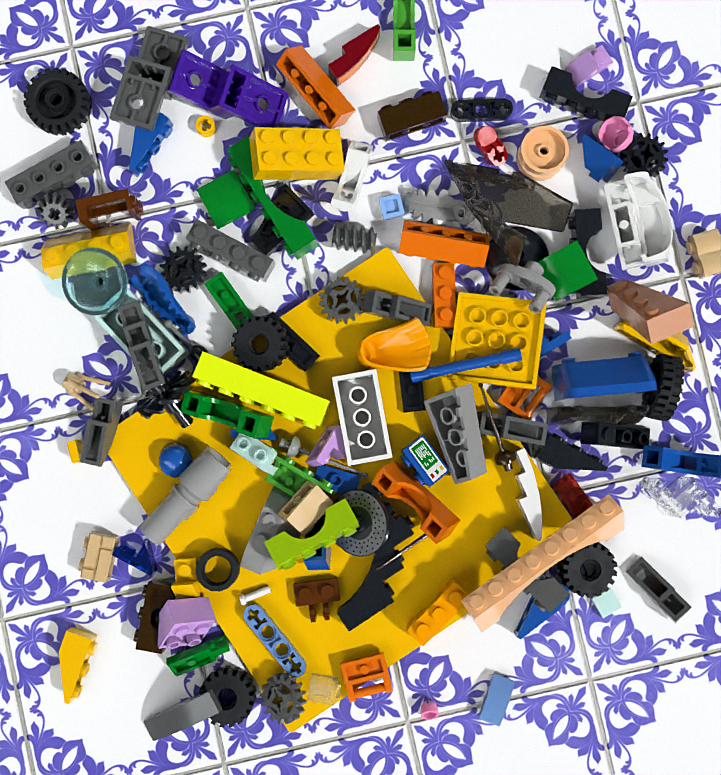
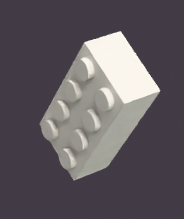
[332,369,393,466]

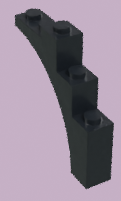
[337,481,415,631]

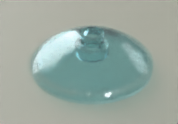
[62,248,128,315]

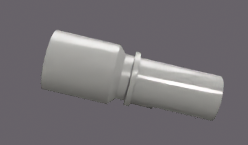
[139,446,232,545]

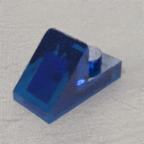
[112,540,158,576]

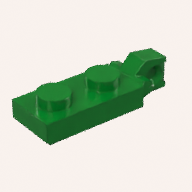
[166,635,230,676]

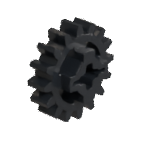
[620,133,668,178]
[159,246,208,294]

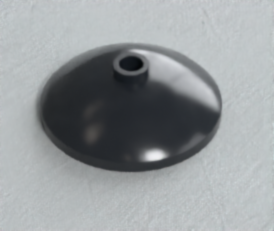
[485,226,549,291]

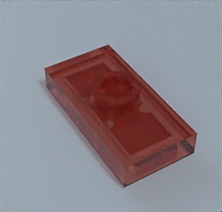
[551,472,593,519]

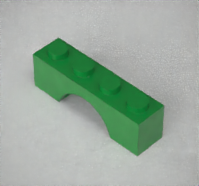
[180,391,274,439]

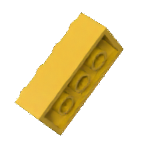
[41,222,137,280]

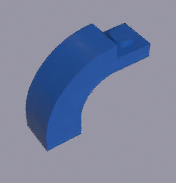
[641,445,721,478]

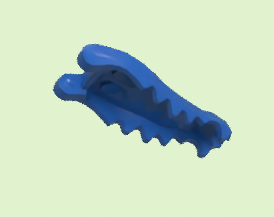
[129,263,196,335]

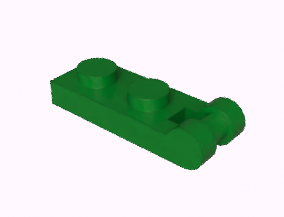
[204,271,253,330]

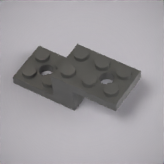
[109,26,190,132]

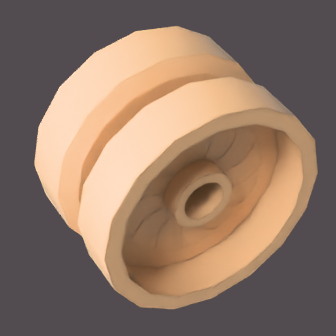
[516,126,569,181]

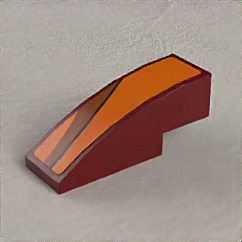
[328,24,380,87]

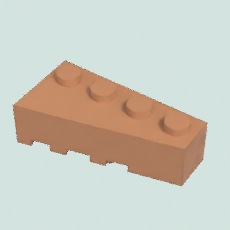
[607,279,694,344]

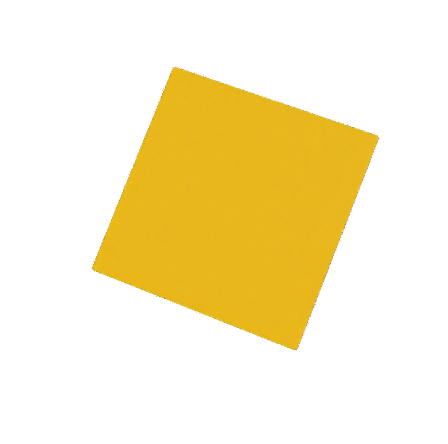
[108,248,573,732]

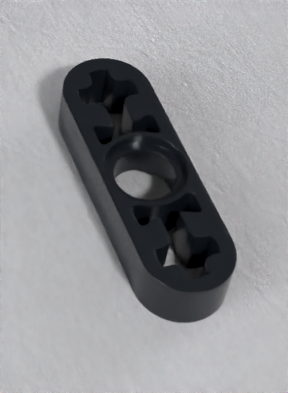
[450,98,513,122]

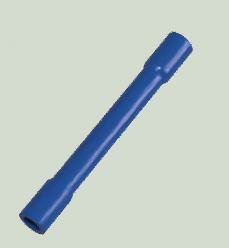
[410,347,522,383]

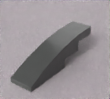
[117,300,165,391]
[143,689,222,741]

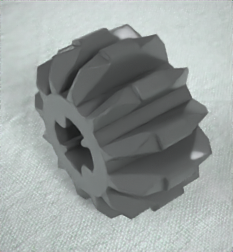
[36,191,76,230]

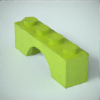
[264,499,359,570]

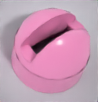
[420,701,439,720]

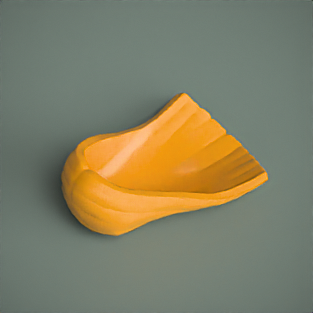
[357,317,431,372]

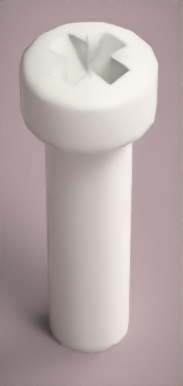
[239,586,271,605]

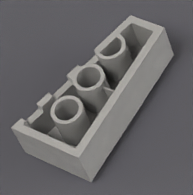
[424,383,487,485]

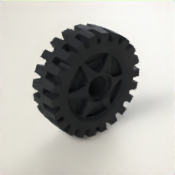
[23,68,92,136]
[641,354,685,421]

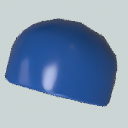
[158,442,193,478]

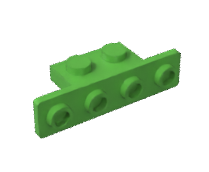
[265,444,336,497]

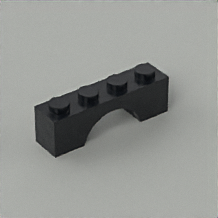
[539,66,633,122]
[567,208,608,299]

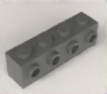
[4,140,99,209]
[186,219,276,283]

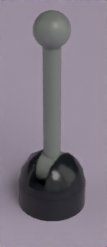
[164,319,209,363]

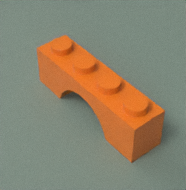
[372,460,461,544]

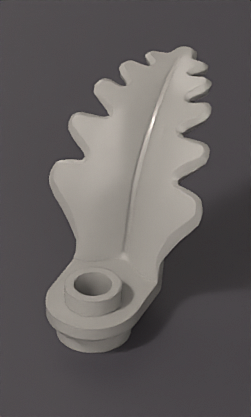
[403,188,477,226]

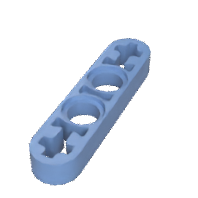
[243,603,306,678]

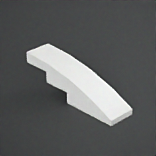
[513,448,542,541]

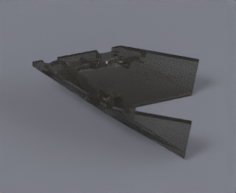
[444,159,574,267]

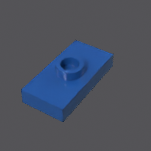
[314,465,361,494]

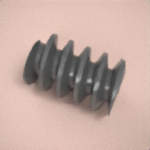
[331,222,377,255]

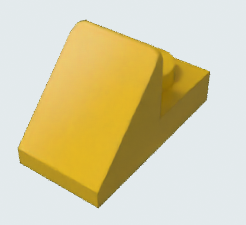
[171,557,201,599]

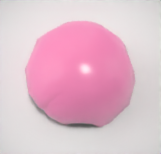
[598,116,634,153]

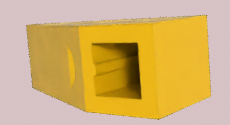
[59,627,98,704]

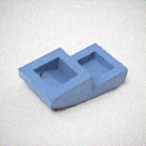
[478,673,515,727]

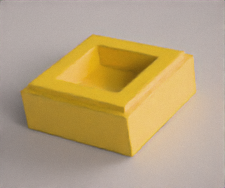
[67,440,83,463]

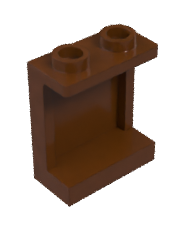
[75,189,144,230]

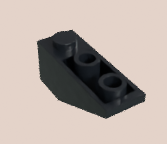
[580,422,650,450]
[533,433,608,471]

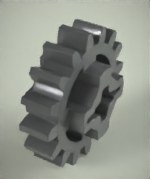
[318,276,365,324]
[260,673,307,724]

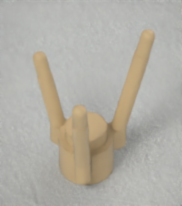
[62,372,111,412]

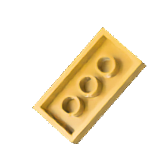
[249,127,345,180]

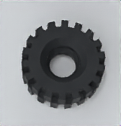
[231,316,290,372]
[557,542,618,598]
[199,666,256,728]

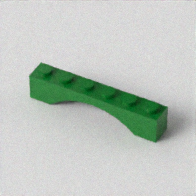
[227,135,319,260]

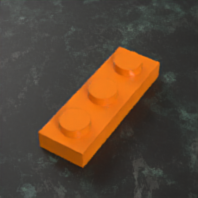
[431,262,456,328]

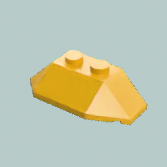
[612,321,696,373]

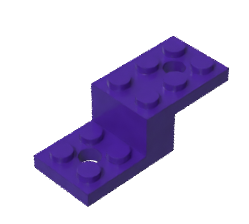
[167,49,289,128]

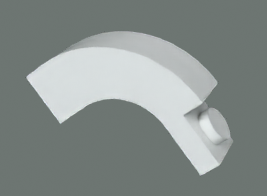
[330,140,373,212]

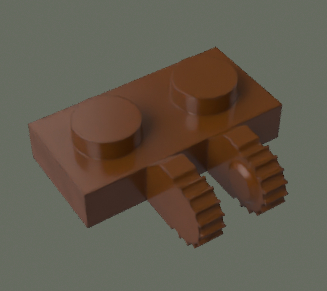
[293,577,340,623]

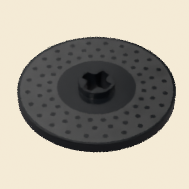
[333,489,390,557]

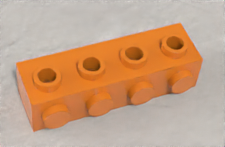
[276,45,356,129]
[398,220,490,268]

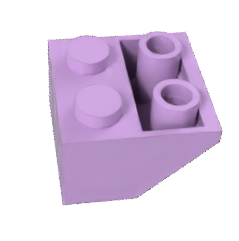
[158,597,216,649]

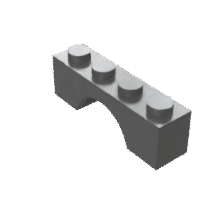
[485,527,570,613]

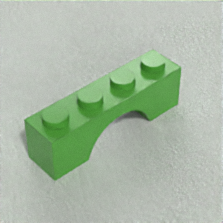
[393,0,416,61]

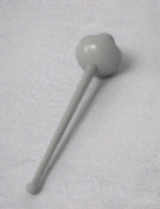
[279,436,368,478]

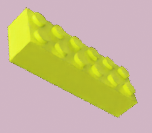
[192,351,331,429]

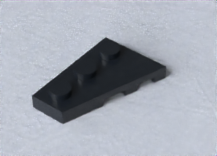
[251,183,314,257]

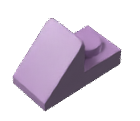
[565,45,613,87]
[305,424,346,467]

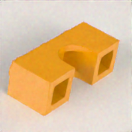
[406,578,468,646]

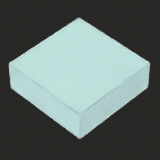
[591,587,622,618]

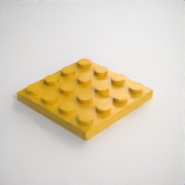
[447,292,547,390]

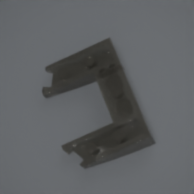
[547,405,649,426]

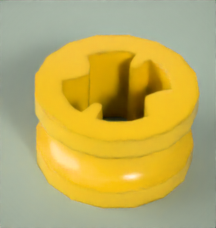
[195,116,216,138]

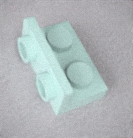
[230,433,278,475]

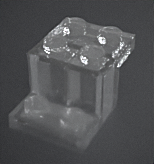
[638,476,721,518]

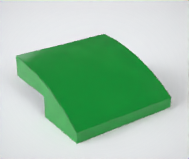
[196,170,256,229]
[537,241,598,302]

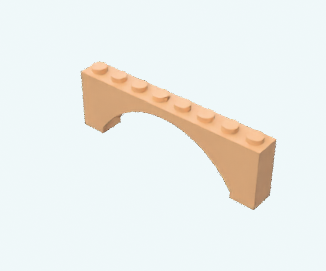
[461,494,624,632]

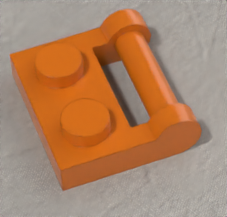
[496,376,553,420]
[340,652,393,703]

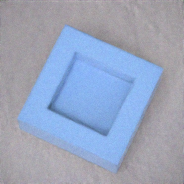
[379,193,405,221]

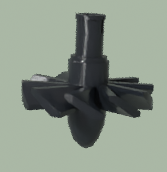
[136,370,196,428]

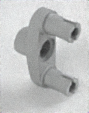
[489,261,556,314]

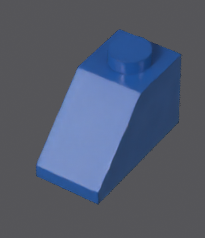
[582,134,623,183]

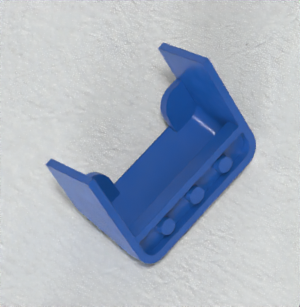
[551,352,657,401]

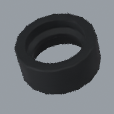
[196,547,240,592]

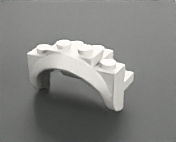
[604,172,673,271]

